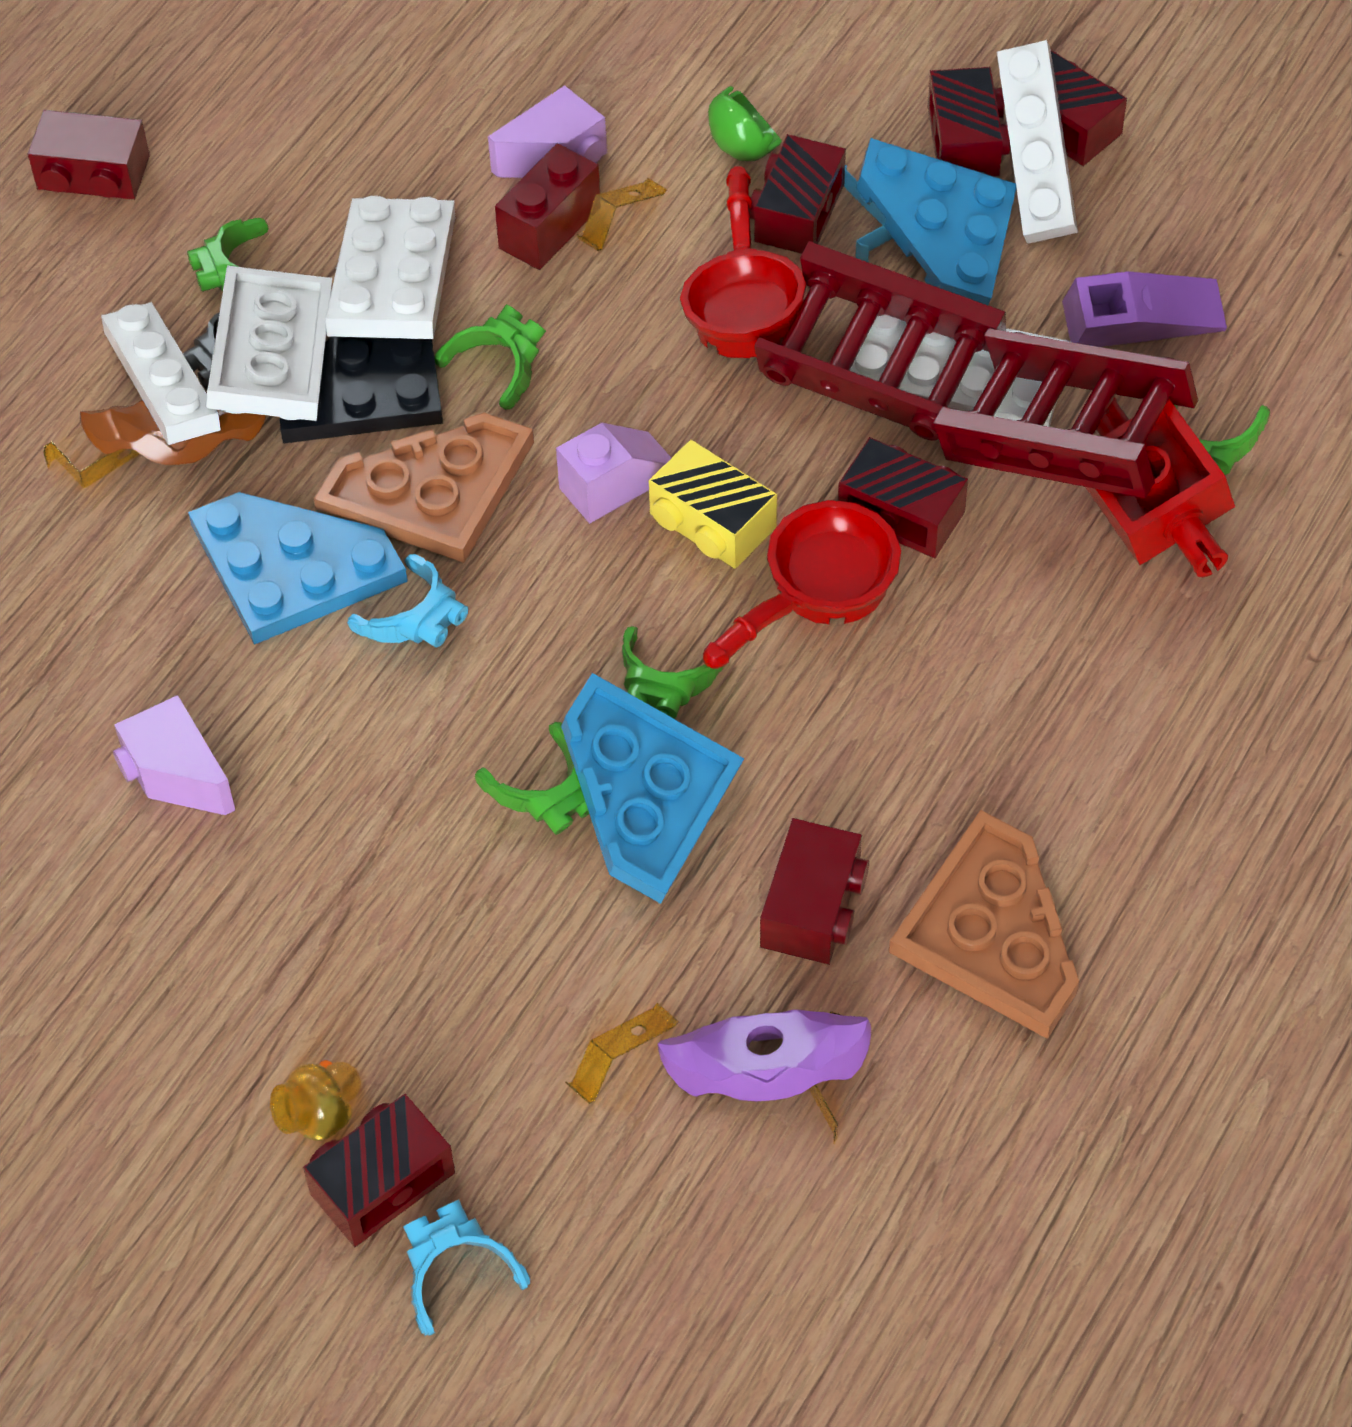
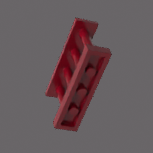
[754,241,1006,441]
[933,328,1199,499]

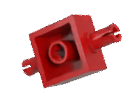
[1085,397,1235,578]

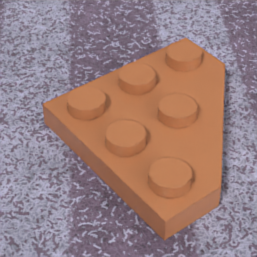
[314,413,534,563]
[889,810,1079,1039]

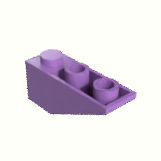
[1062,271,1227,347]

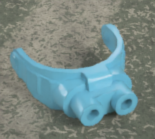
[347,554,468,648]
[403,1199,530,1336]

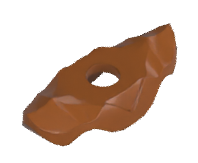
[80,400,267,465]

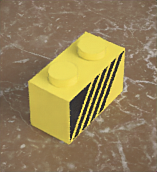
[649,440,777,569]

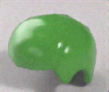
[708,86,782,161]

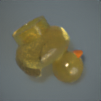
[270,1060,361,1141]

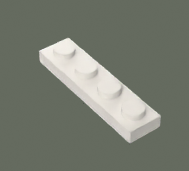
[997,40,1078,244]
[101,302,221,445]

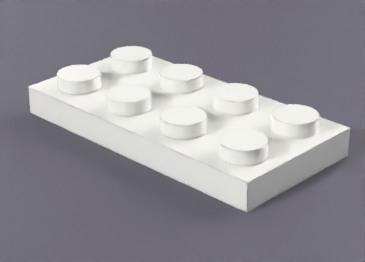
[325,196,455,339]
[206,266,332,421]
[850,314,1072,427]

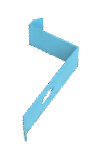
[844,165,892,262]

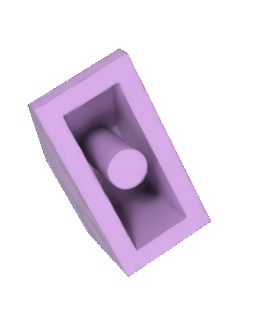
[488,85,607,178]
[556,423,671,524]
[113,695,235,815]

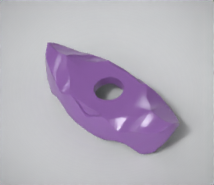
[658,1010,871,1102]

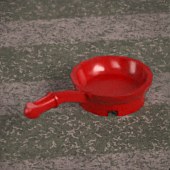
[680,166,807,358]
[703,500,901,669]

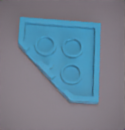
[856,138,1016,305]
[188,492,408,645]
[561,673,744,904]

